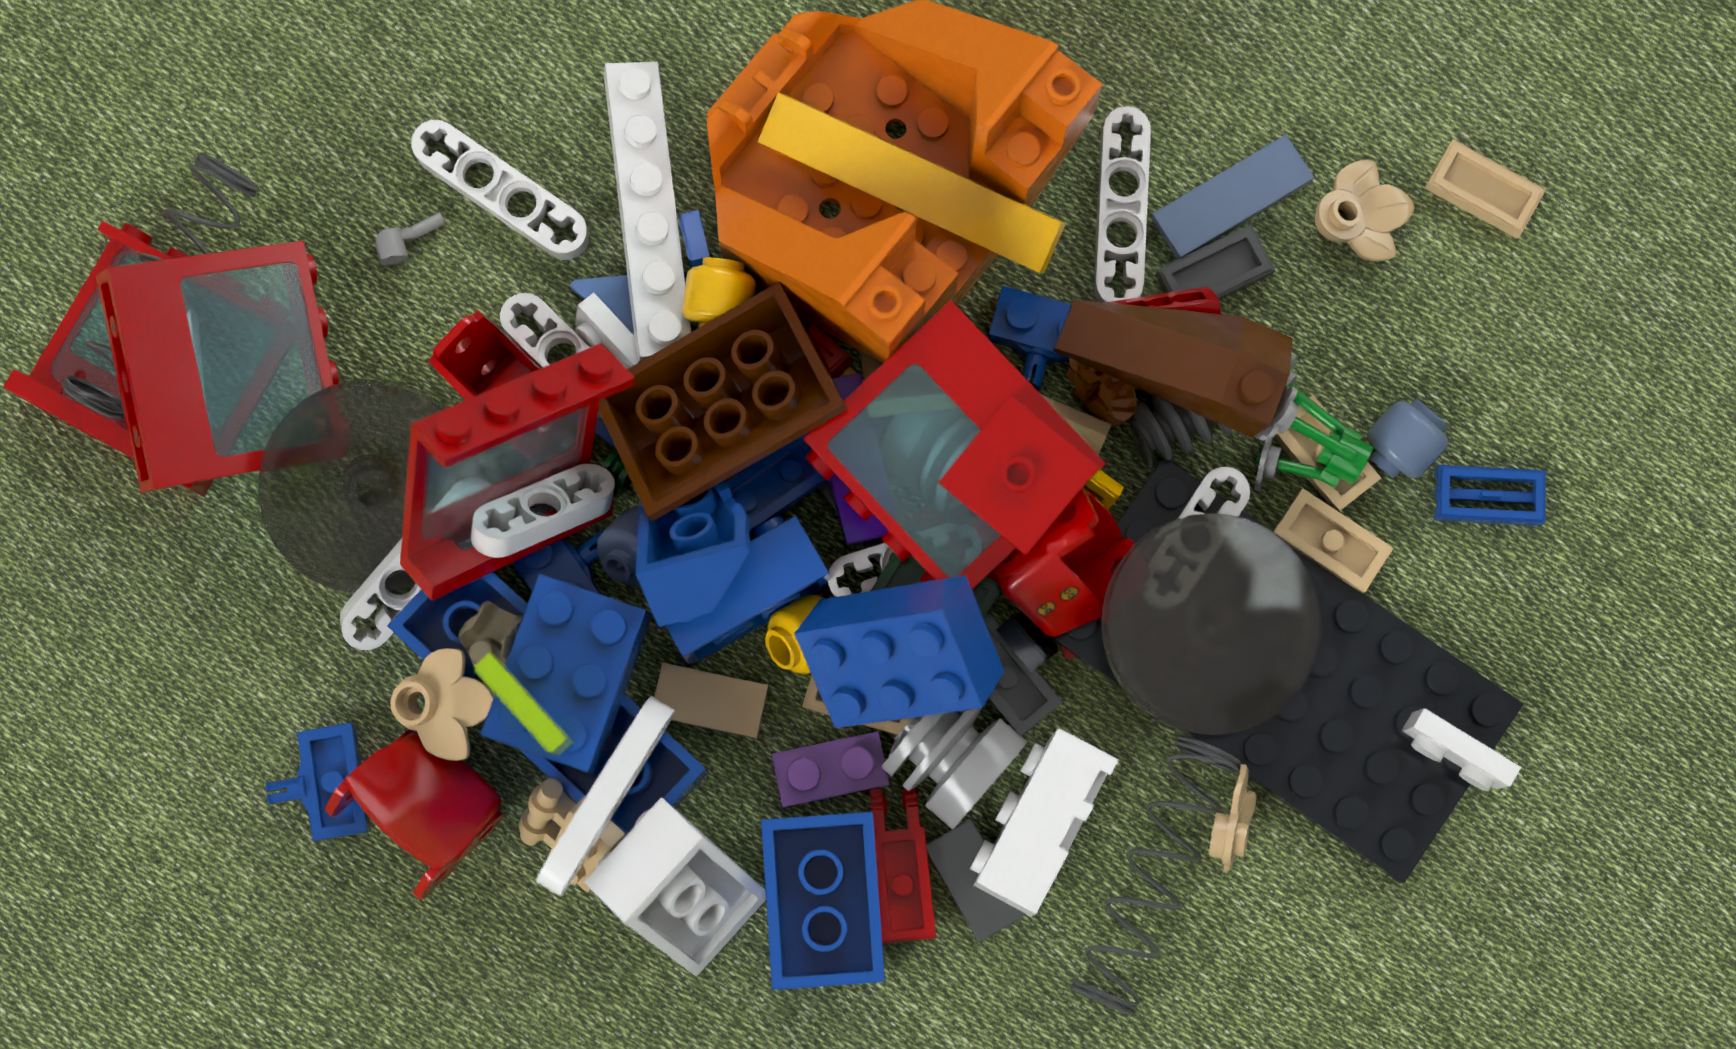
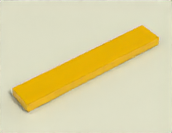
[758,93,1066,273]

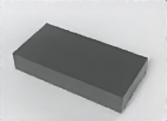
[1155,224,1275,300]
[927,819,1027,942]

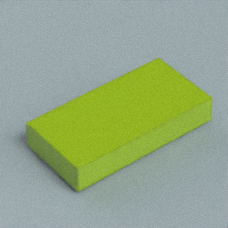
[474,652,574,756]

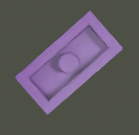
[772,731,890,808]

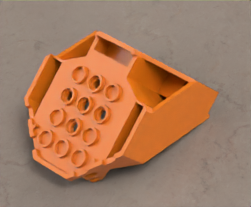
[706,0,1103,363]

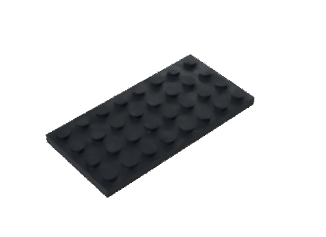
[1042,457,1523,884]

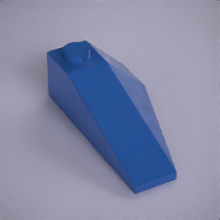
[636,481,749,627]

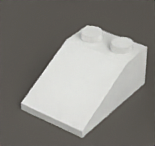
[584,797,766,977]

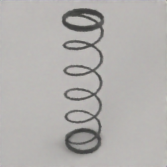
[61,152,260,419]
[1069,735,1242,1017]

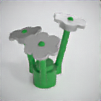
[1255,355,1373,491]

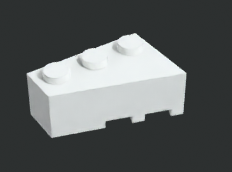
[970,728,1118,917]

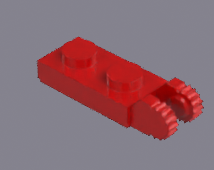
[870,787,936,944]

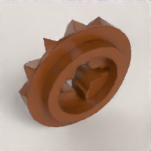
[1067,358,1137,427]

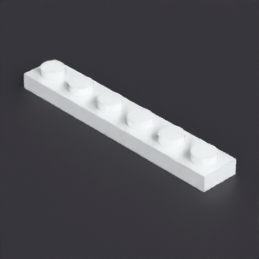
[604,62,691,363]

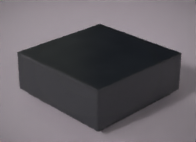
[996,611,1059,672]

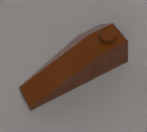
[1053,299,1293,438]

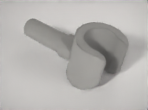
[375,213,445,266]

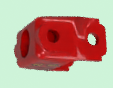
[428,310,576,459]
[984,488,1150,636]
[324,729,504,900]

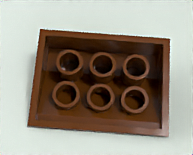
[599,282,848,521]

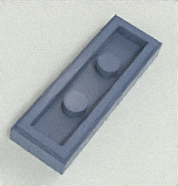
[1151,135,1314,260]

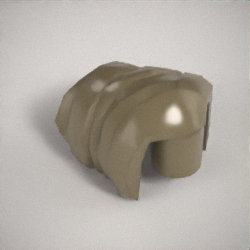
[458,600,523,666]

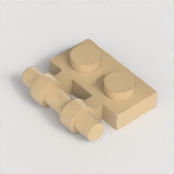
[519,778,625,893]

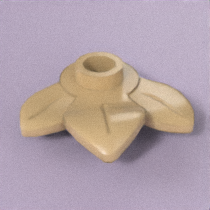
[1315,160,1414,262]
[390,648,495,760]
[1209,764,1257,872]

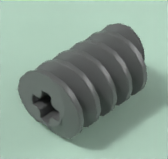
[1130,394,1233,469]

